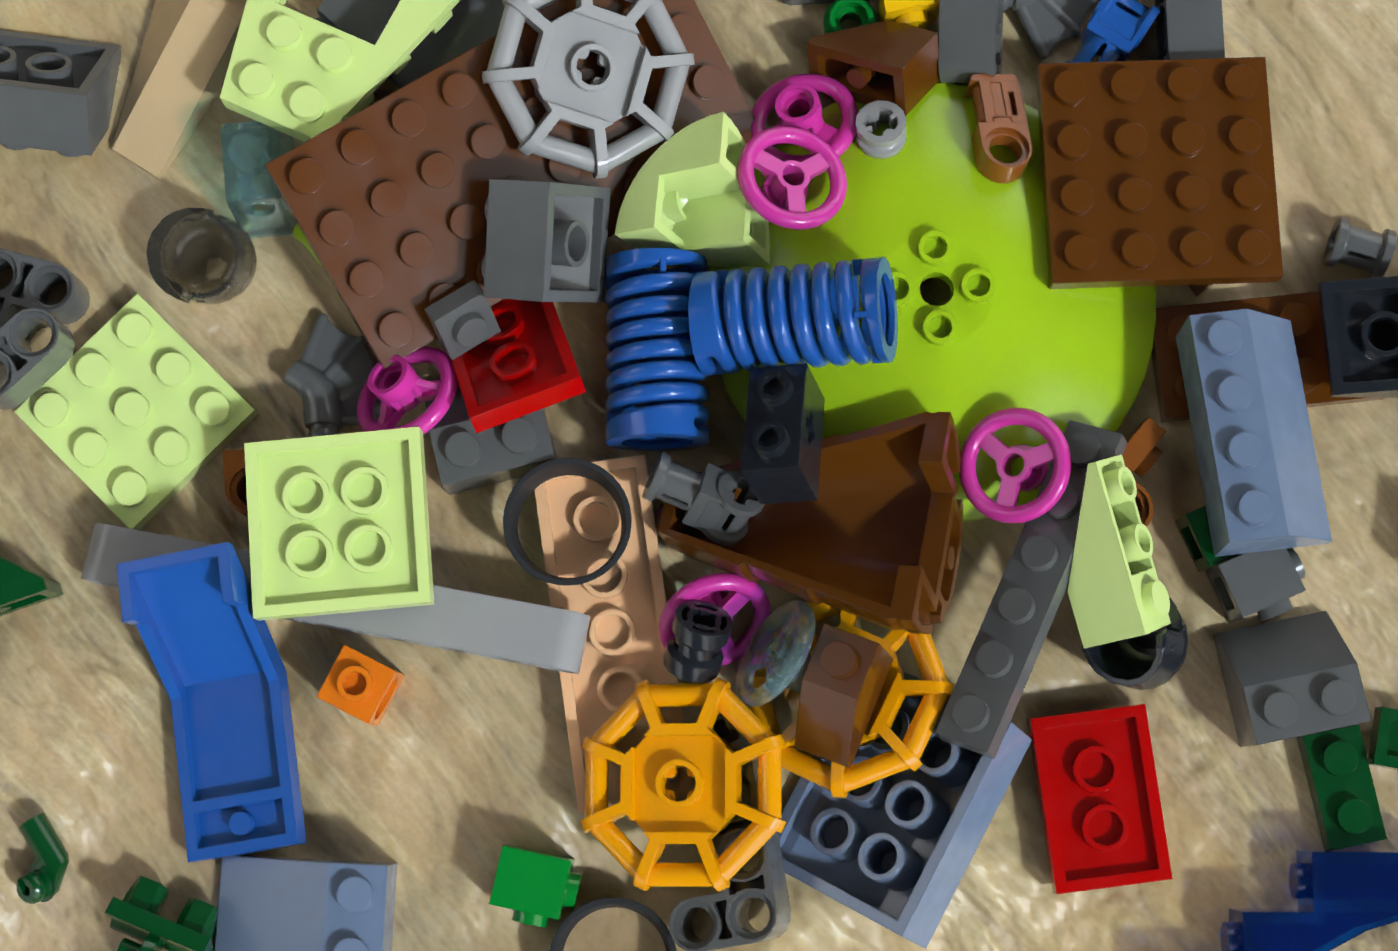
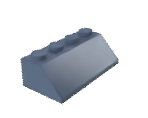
[1176,309,1332,557]

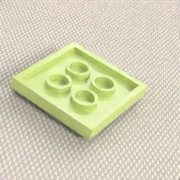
[14,293,259,530]
[244,427,434,621]

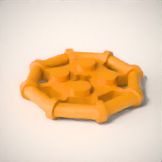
[739,601,955,798]
[580,678,786,892]

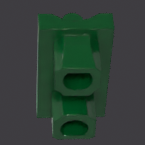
[105,876,218,951]

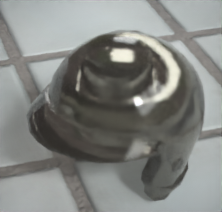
[146,208,257,305]

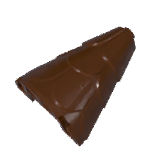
[656,412,963,634]

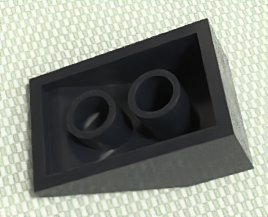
[1318,276,1398,398]

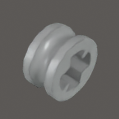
[856,100,906,159]

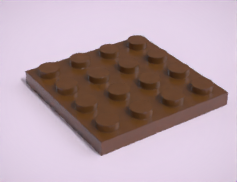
[1036,57,1283,289]

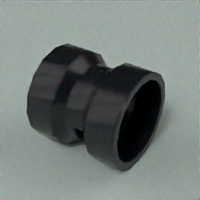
[663,600,733,683]

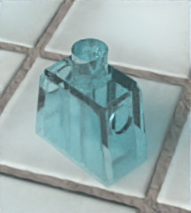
[221,121,296,239]

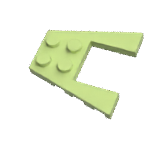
[220,0,460,142]

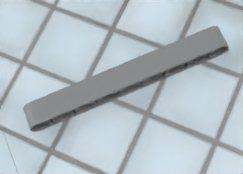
[81,523,590,674]

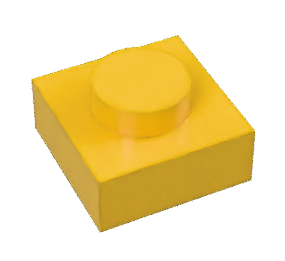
[877,0,939,29]

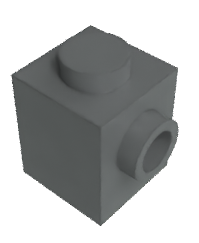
[1205,548,1306,623]

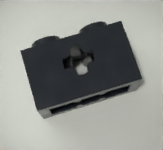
[741,363,825,504]

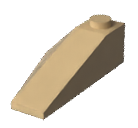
[112,0,247,180]

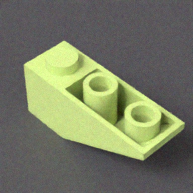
[1067,454,1171,648]

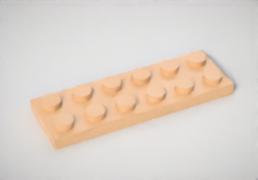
[534,454,693,814]

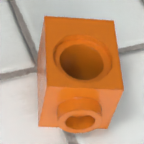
[316,645,405,726]

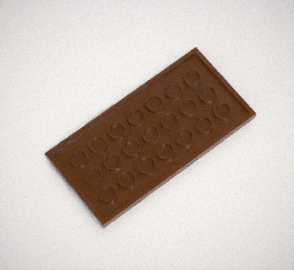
[263,0,755,369]

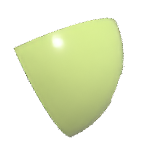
[615,112,770,267]

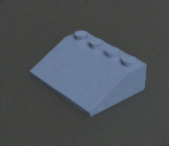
[758,671,1032,949]
[215,856,398,951]

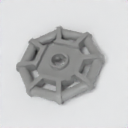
[482,0,695,179]

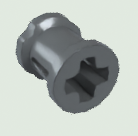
[1324,216,1397,278]

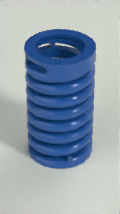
[605,248,709,451]
[688,257,898,376]

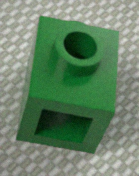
[489,844,582,927]

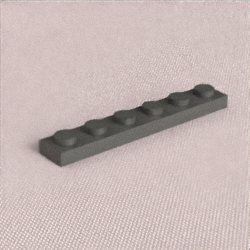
[935,420,1128,759]

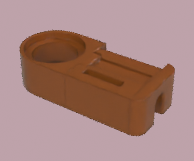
[964,74,1032,183]

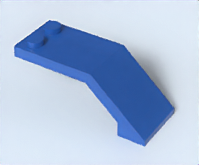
[116,542,307,862]

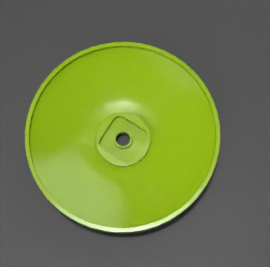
[709,83,1156,523]

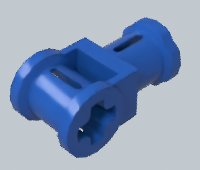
[1065,0,1162,63]

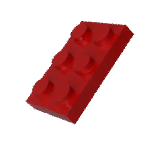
[452,299,586,434]
[1027,704,1173,894]

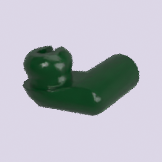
[16,813,69,904]

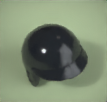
[1082,596,1188,690]

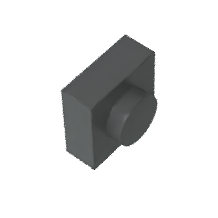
[424,280,501,360]

